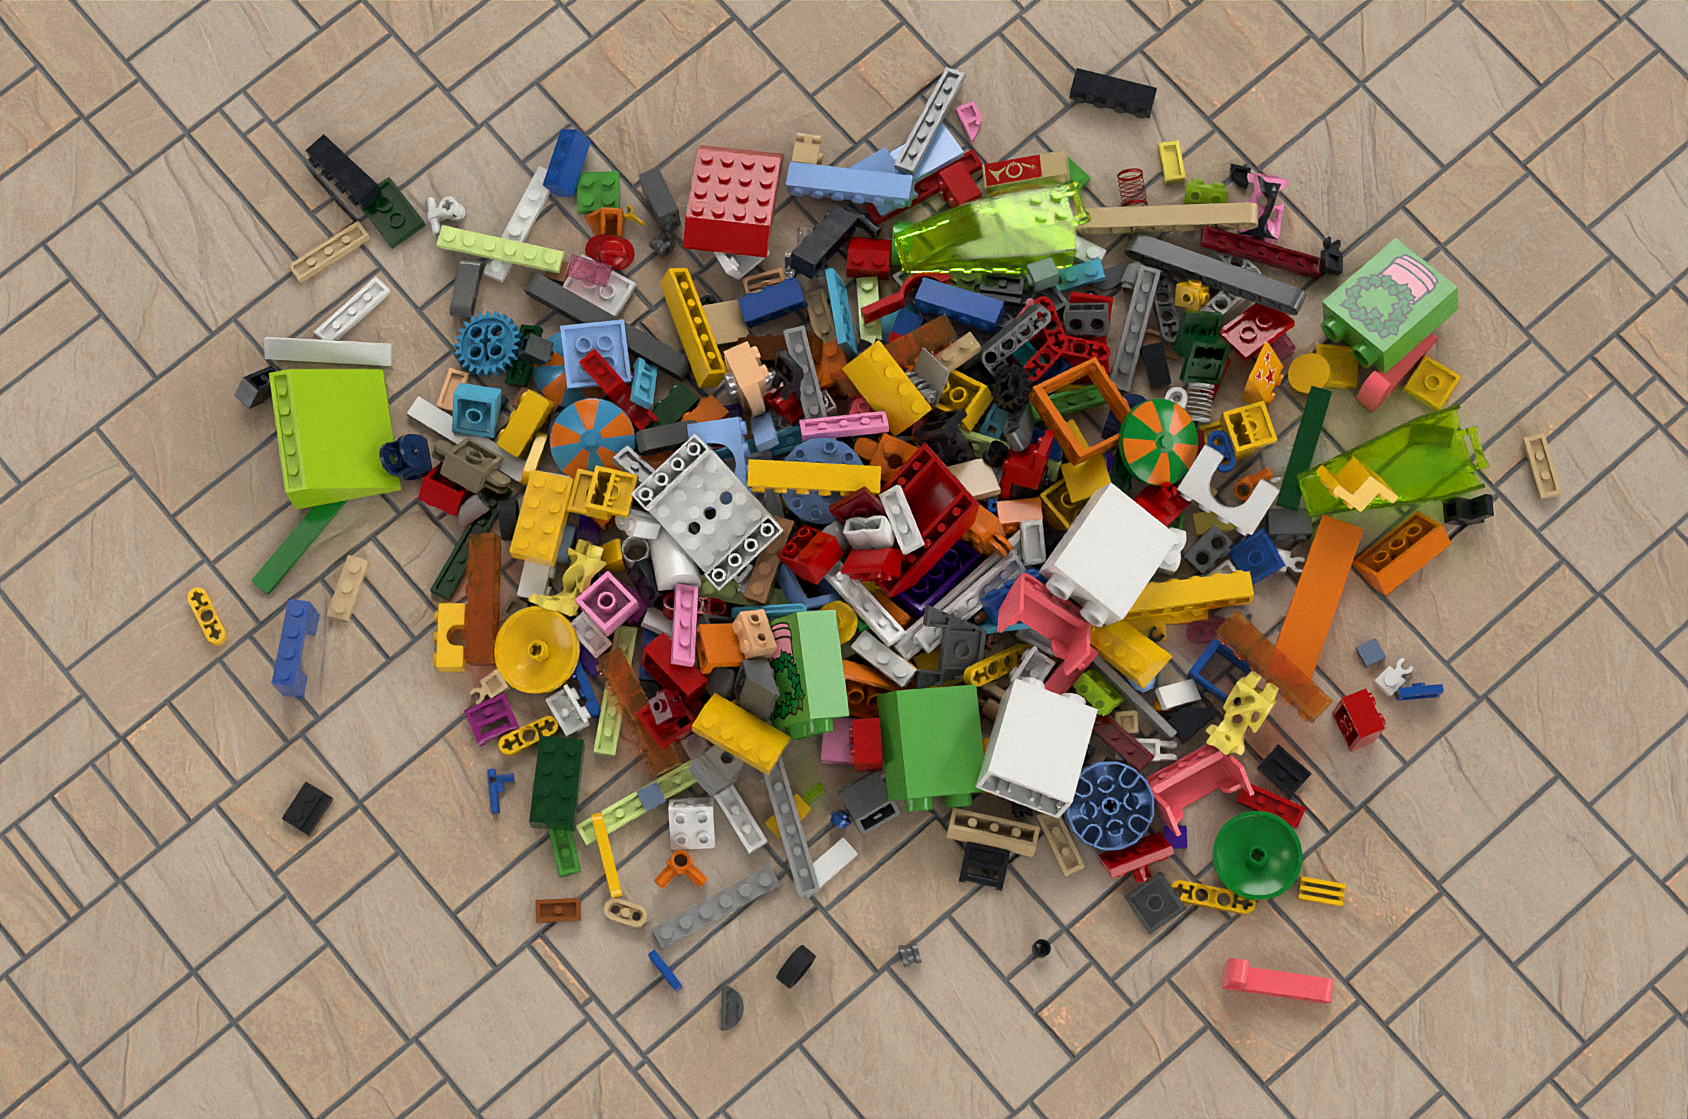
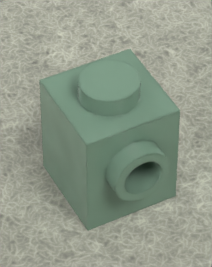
[1025,256,1059,293]

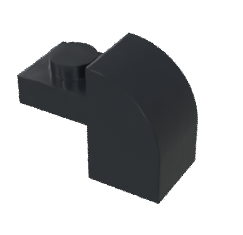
[1442,494,1494,525]

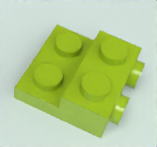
[1072,668,1126,716]

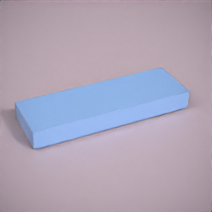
[750,411,779,452]

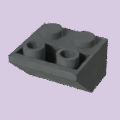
[733,659,780,721]
[837,769,901,836]

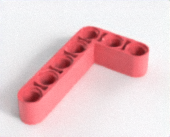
[1356,333,1438,413]
[1221,958,1334,1003]

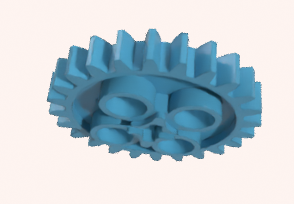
[454,310,522,378]

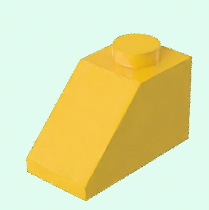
[599,538,626,574]

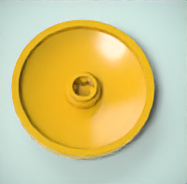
[494,606,580,694]

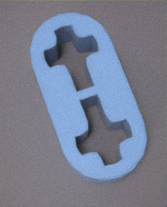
[557,523,577,565]

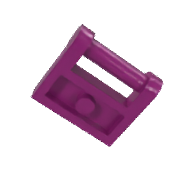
[464,693,520,747]

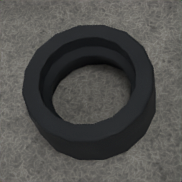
[498,499,520,541]
[776,945,816,989]

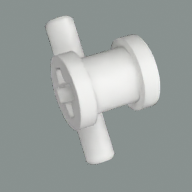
[426,196,465,236]

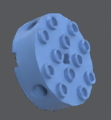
[781,438,863,526]
[1064,761,1154,850]

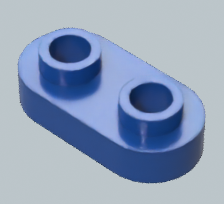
[1207,430,1236,473]

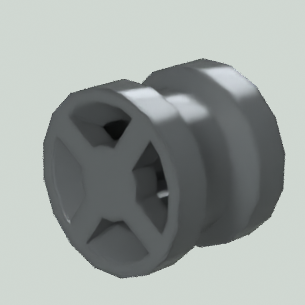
[649,231,676,258]
[898,941,922,968]

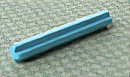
[731,603,807,619]

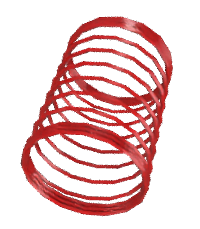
[1117,168,1148,207]

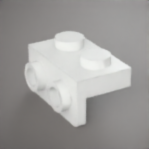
[1008,645,1056,686]
[545,684,591,738]

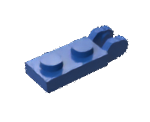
[572,659,601,719]

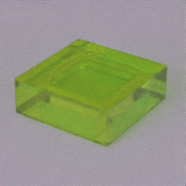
[803,783,826,805]

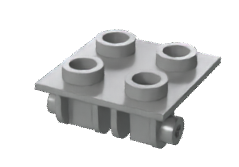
[905,347,950,407]

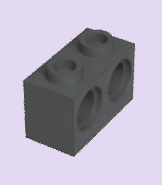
[1065,303,1109,337]
[1181,525,1233,575]

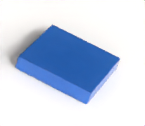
[1228,528,1286,586]

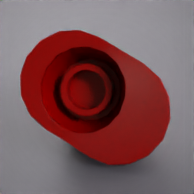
[585,234,635,270]

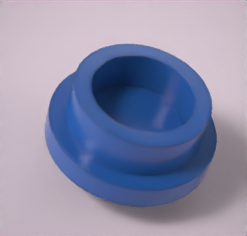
[830,809,851,829]

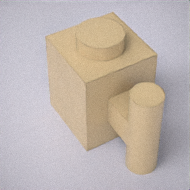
[792,132,823,165]

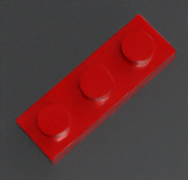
[1235,783,1306,829]

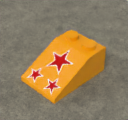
[1240,342,1284,406]

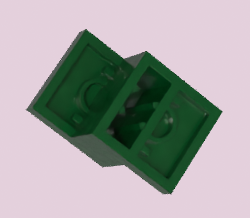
[1173,310,1231,385]

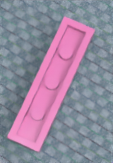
[799,411,889,441]
[671,583,698,667]

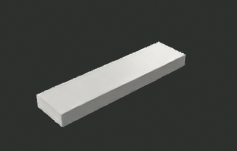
[314,276,391,341]

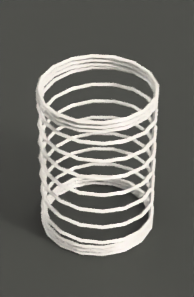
[1186,383,1214,423]
[621,536,651,568]

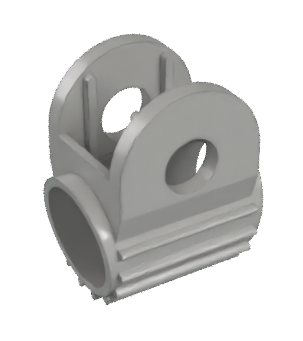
[688,745,744,797]

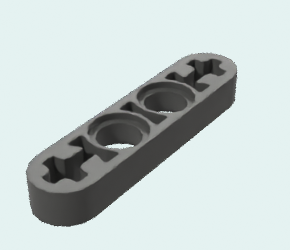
[1153,269,1179,347]

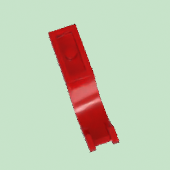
[861,272,952,325]
[578,348,659,431]

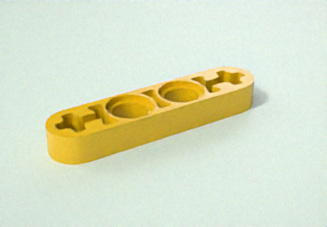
[963,643,1032,687]
[591,812,622,898]
[1171,880,1256,915]

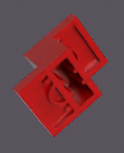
[999,430,1055,500]
[635,688,704,750]

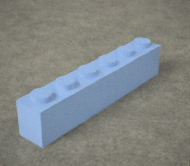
[785,162,915,208]

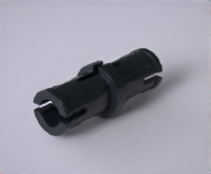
[844,203,882,238]

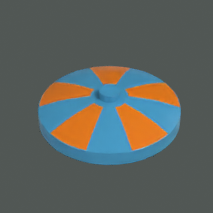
[533,331,608,410]
[550,398,636,480]

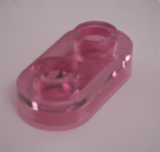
[1186,618,1230,644]

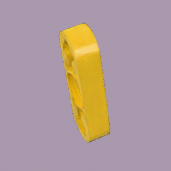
[520,432,548,486]
[187,587,227,646]
[499,716,559,756]

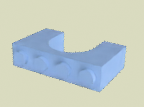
[687,417,756,511]

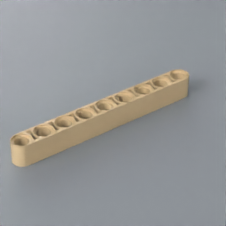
[1070,202,1258,235]

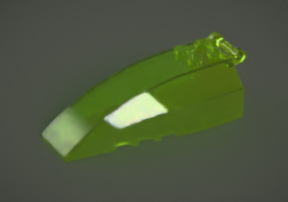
[894,180,1091,273]
[1297,404,1490,517]

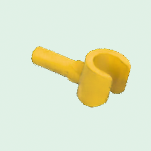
[623,205,645,227]

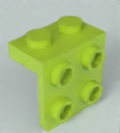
[1182,178,1229,205]

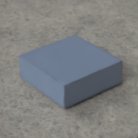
[1355,638,1386,668]
[636,782,666,812]

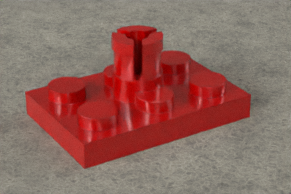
[1219,303,1295,362]
[1133,482,1192,527]
[1098,831,1174,882]

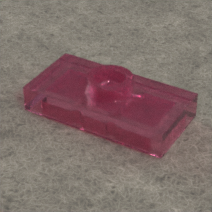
[565,254,613,288]

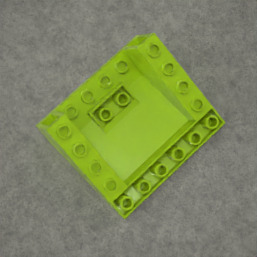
[269,369,402,510]

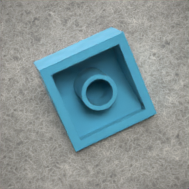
[452,383,502,438]

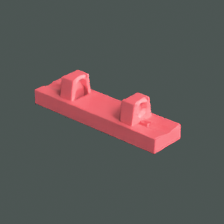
[1044,646,1099,695]

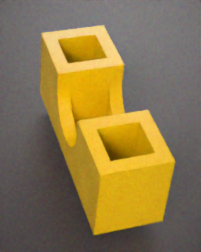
[433,603,468,672]

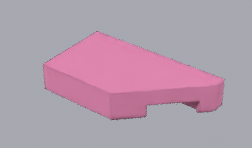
[955,101,982,144]

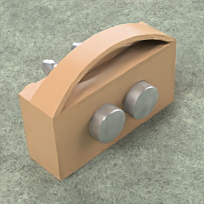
[723,342,776,419]

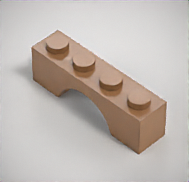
[744,514,797,606]

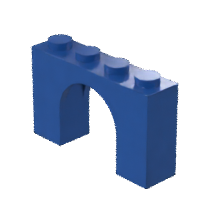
[271,599,320,698]

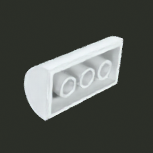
[647,511,701,591]

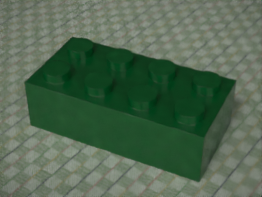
[529,736,585,832]

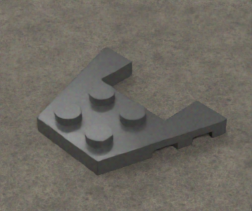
[914,605,987,689]

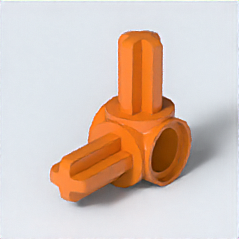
[1233,467,1273,503]
[654,850,707,889]

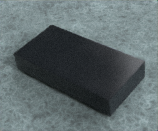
[1141,342,1172,388]

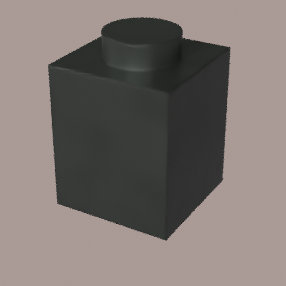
[517,333,554,366]

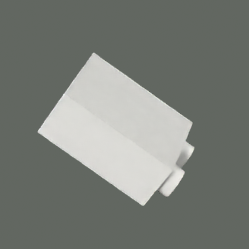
[1039,483,1179,627]
[976,677,1098,818]

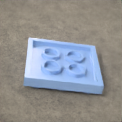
[560,319,631,390]

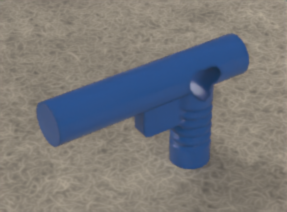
[487,769,515,814]

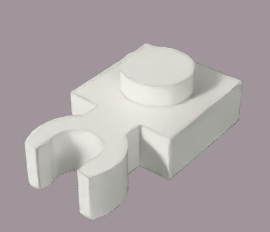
[1276,548,1305,575]
[1373,658,1413,697]

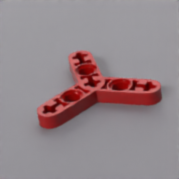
[1023,296,1110,385]

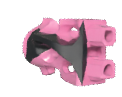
[1238,172,1289,244]

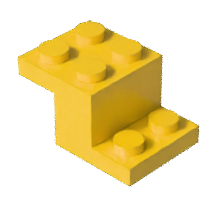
[1199,401,1277,465]
[1316,456,1399,512]
[567,465,639,521]

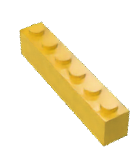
[660,268,727,388]
[747,459,881,497]
[1123,570,1254,620]

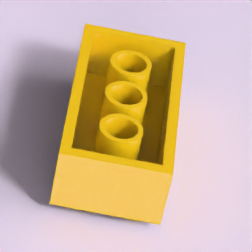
[906,353,994,432]
[509,469,574,567]

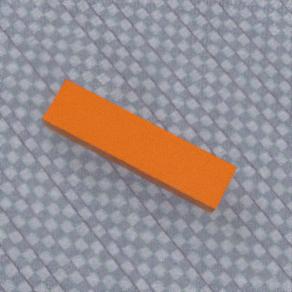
[1264,514,1364,691]

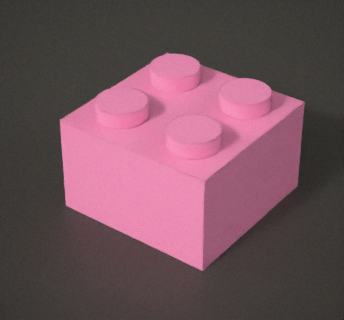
[575,571,640,637]

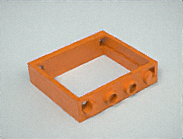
[1028,357,1131,467]

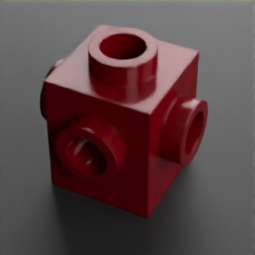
[648,689,687,725]

